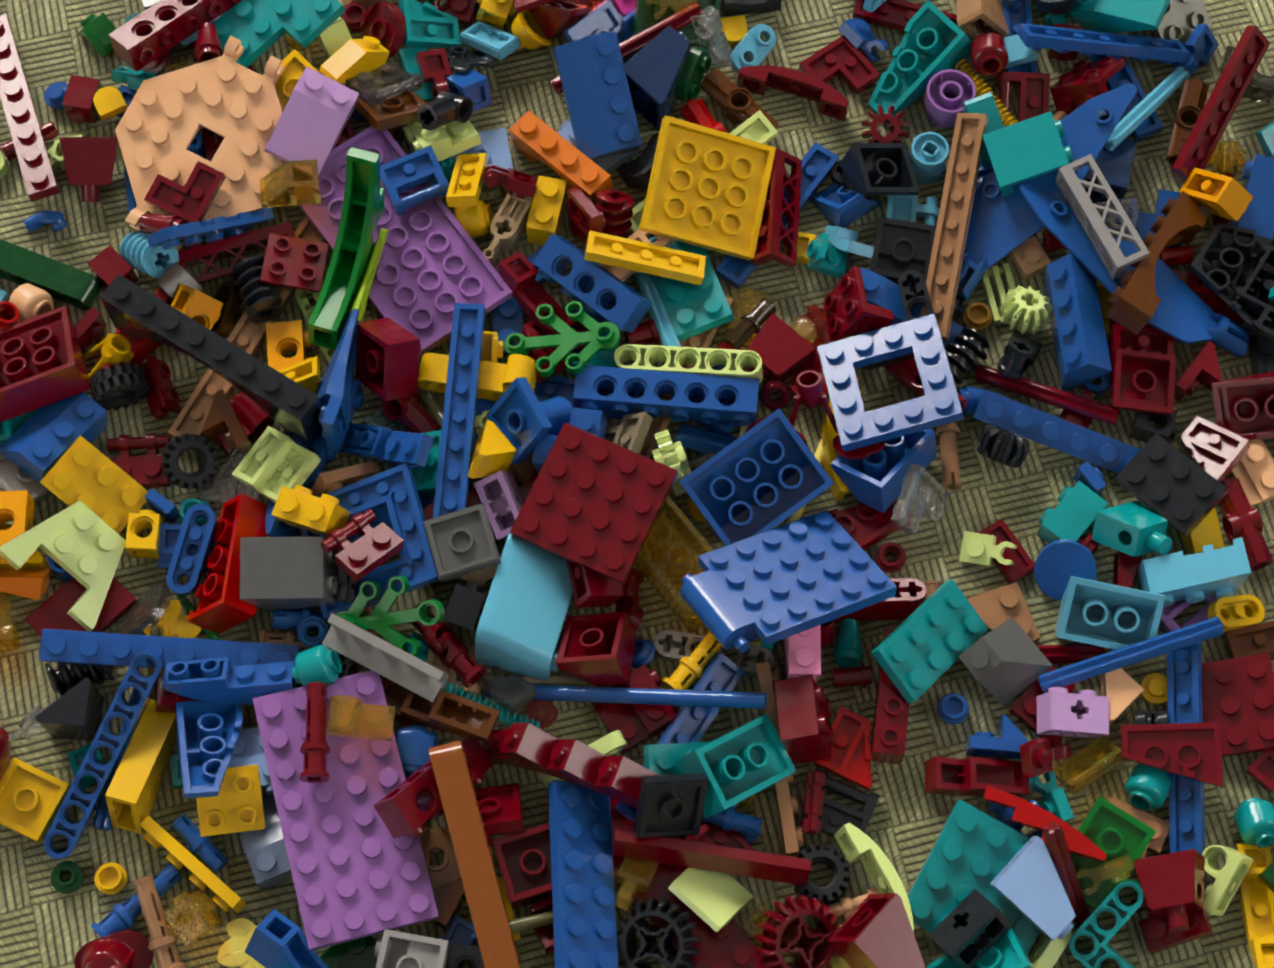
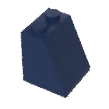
[624,25,690,132]
[1084,138,1136,209]

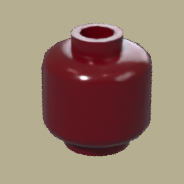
[969,32,1009,76]

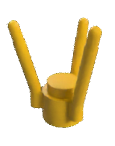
[83,333,134,384]

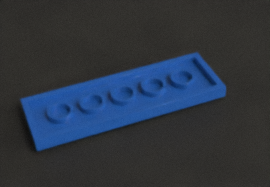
[548,780,618,968]

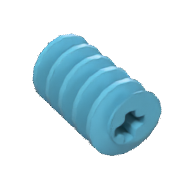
[120,231,179,278]

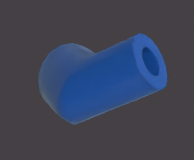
[22,210,68,233]

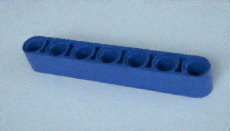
[44,652,163,859]

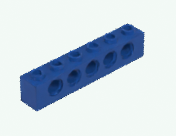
[573,364,759,427]

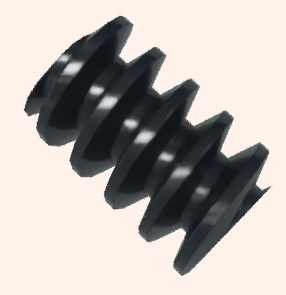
[232,255,282,323]
[945,326,990,385]
[45,663,117,696]

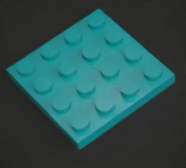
[907,799,1075,955]

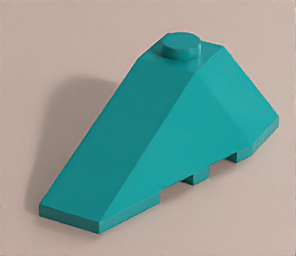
[868,0,972,117]

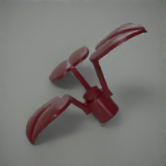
[745,352,886,460]

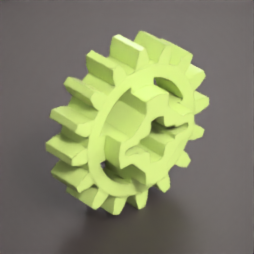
[652,429,691,496]

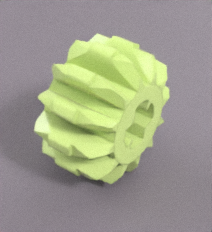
[1000,285,1053,335]

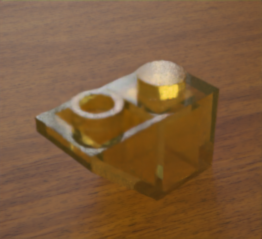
[259,159,321,208]

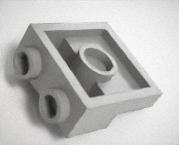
[374,929,450,968]

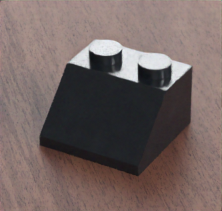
[840,143,920,195]

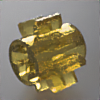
[1209,141,1247,173]

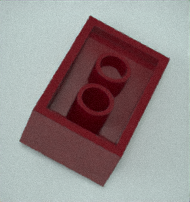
[1211,372,1274,440]

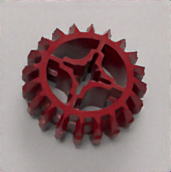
[755,895,840,968]

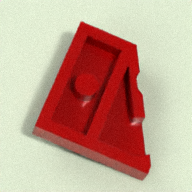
[813,706,872,791]

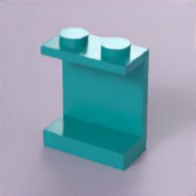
[982,111,1074,198]

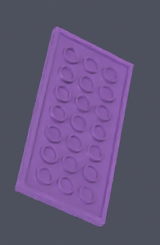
[282,125,513,357]
[252,670,439,950]

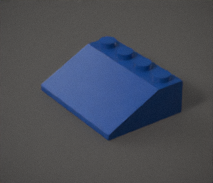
[679,409,834,546]

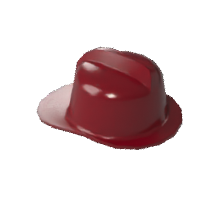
[74,930,154,968]

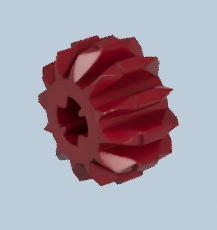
[861,105,910,143]

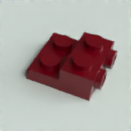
[590,665,679,755]
[474,783,523,846]

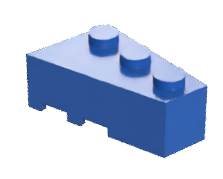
[1229,154,1274,239]

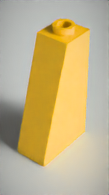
[105,699,177,835]

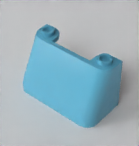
[475,533,573,681]

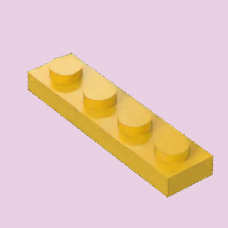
[584,230,706,286]
[139,815,247,914]

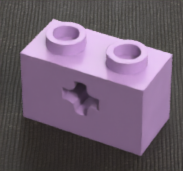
[474,471,524,541]
[1036,687,1109,739]

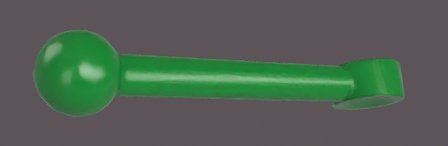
[177,595,220,640]

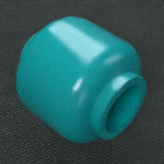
[292,645,342,688]
[1124,764,1171,811]
[1233,797,1274,848]

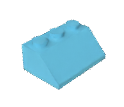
[1055,576,1166,650]

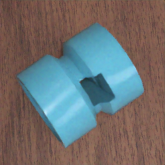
[910,132,949,184]

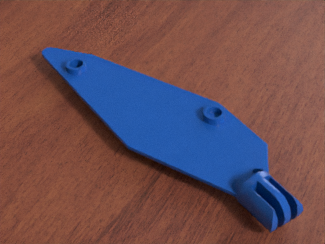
[957,83,1137,301]
[1019,183,1251,358]

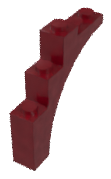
[483,723,659,809]

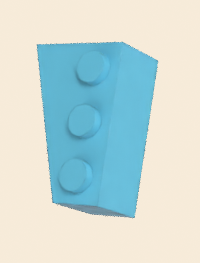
[1137,537,1251,607]

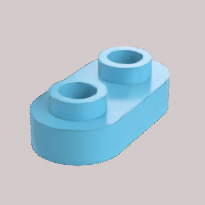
[729,24,776,73]

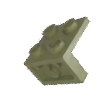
[1155,0,1212,44]

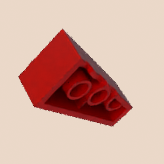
[187,493,267,634]

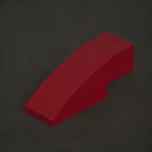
[924,756,1029,796]

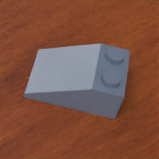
[238,792,293,891]

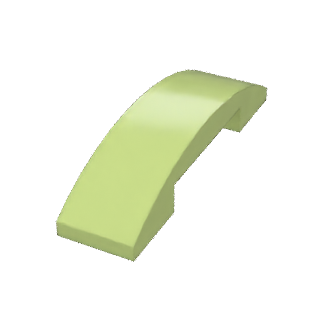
[834,823,914,933]

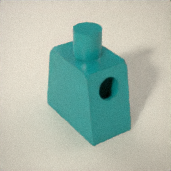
[1092,500,1172,557]

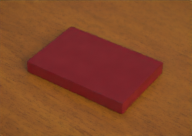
[25,577,138,665]

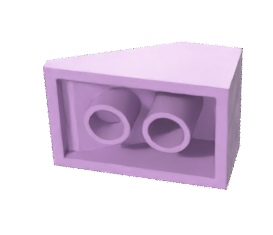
[264,66,360,178]

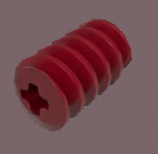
[596,190,634,238]

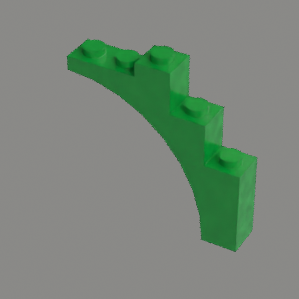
[308,147,384,350]

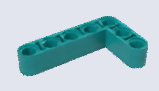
[1069,879,1144,968]

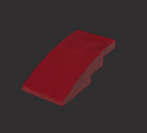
[1109,303,1176,415]

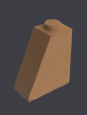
[956,0,1010,39]

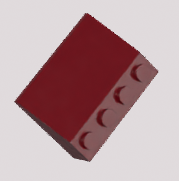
[0,305,90,423]

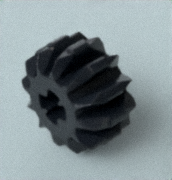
[976,425,1030,468]

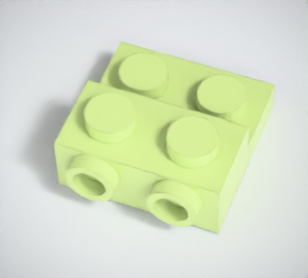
[402,120,481,162]

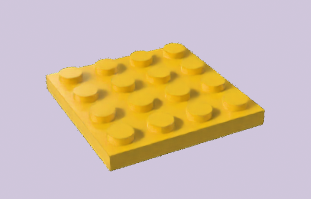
[639,115,776,261]

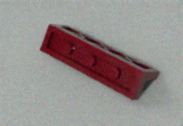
[750,148,802,268]
[178,221,295,284]

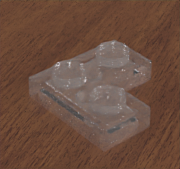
[891,464,948,534]

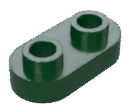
[674,46,712,103]

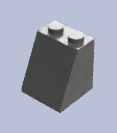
[240,537,340,612]

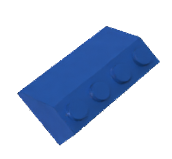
[553,30,642,160]
[1043,253,1112,392]

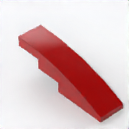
[983,786,1107,863]

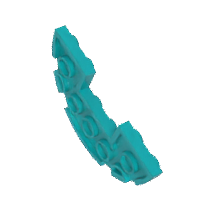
[197,0,346,68]

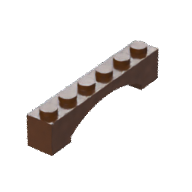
[1106,191,1212,335]

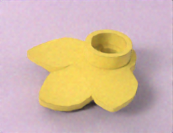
[217,918,266,968]

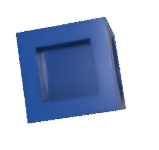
[446,68,492,112]

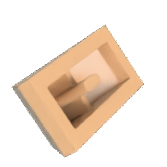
[1099,668,1144,727]

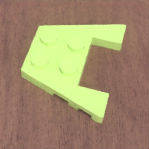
[0,500,126,631]

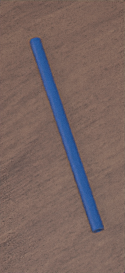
[485,683,767,709]

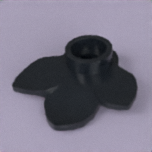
[446,46,497,73]

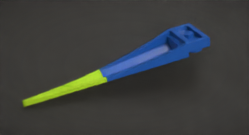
[318,228,389,453]

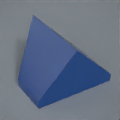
[811,183,884,228]

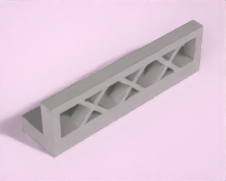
[1055,154,1150,280]
[322,613,450,703]

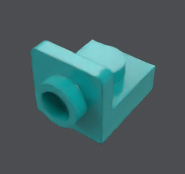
[806,233,848,279]

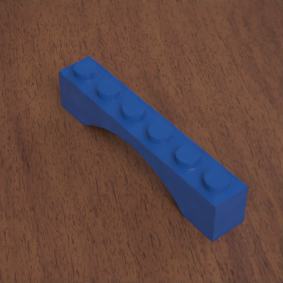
[245,909,329,968]

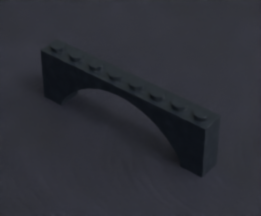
[100,274,323,448]

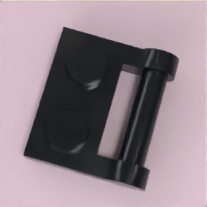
[799,770,880,838]

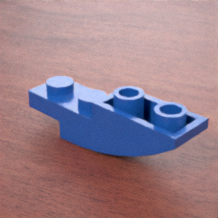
[342,423,434,469]
[162,657,295,705]

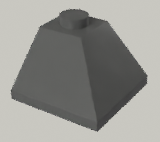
[959,618,1053,706]

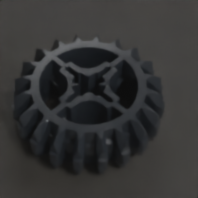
[617,898,701,968]

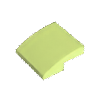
[232,426,321,503]
[668,868,754,932]

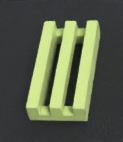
[981,263,1016,325]

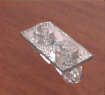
[691,6,732,66]

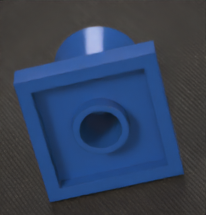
[486,377,572,464]

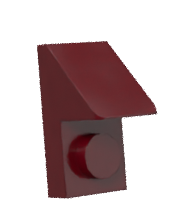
[1174,341,1223,402]

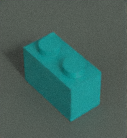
[1037,481,1108,544]

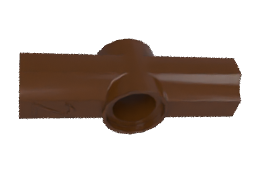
[700,69,778,130]
[1165,78,1209,165]

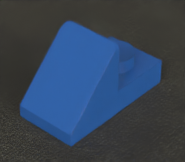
[966,714,1029,760]

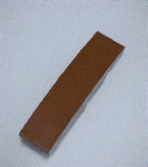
[382,678,500,741]

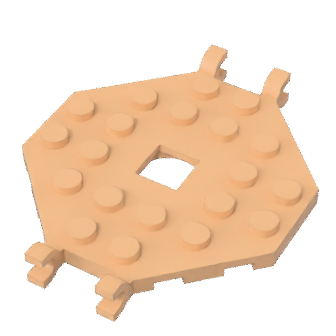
[115,35,294,251]

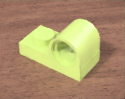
[1202,845,1254,916]

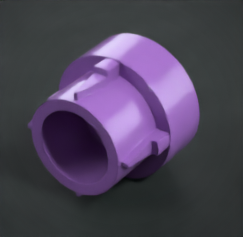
[925,69,976,128]

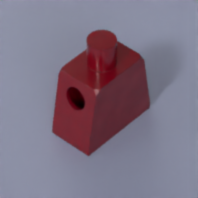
[59,137,117,202]
[746,313,815,383]
[1134,849,1205,932]

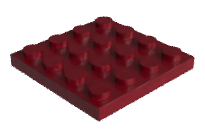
[510,422,678,585]

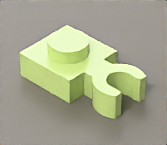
[959,531,1017,567]

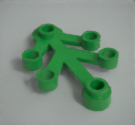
[504,301,621,377]
[330,575,445,656]

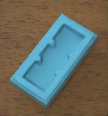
[459,21,521,60]

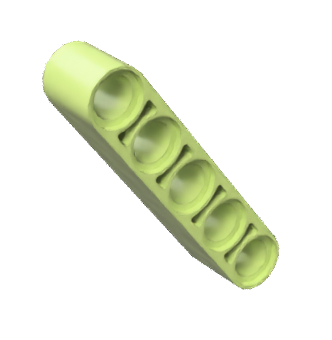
[614,344,763,384]

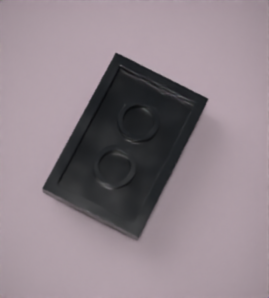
[1115,433,1228,538]

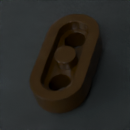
[211,281,242,339]

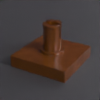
[355,84,426,141]

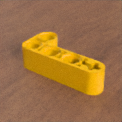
[418,353,537,401]

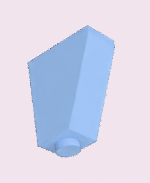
[989,836,1076,941]

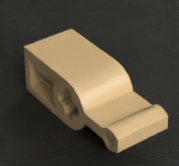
[482,192,532,268]

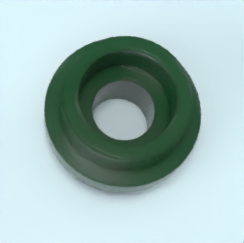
[51,861,84,894]

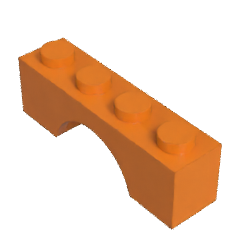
[508,111,614,207]

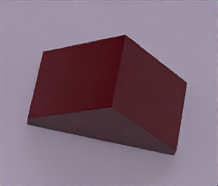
[529,0,589,40]

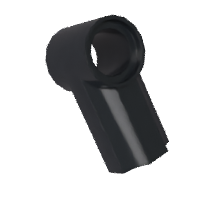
[417,91,473,131]

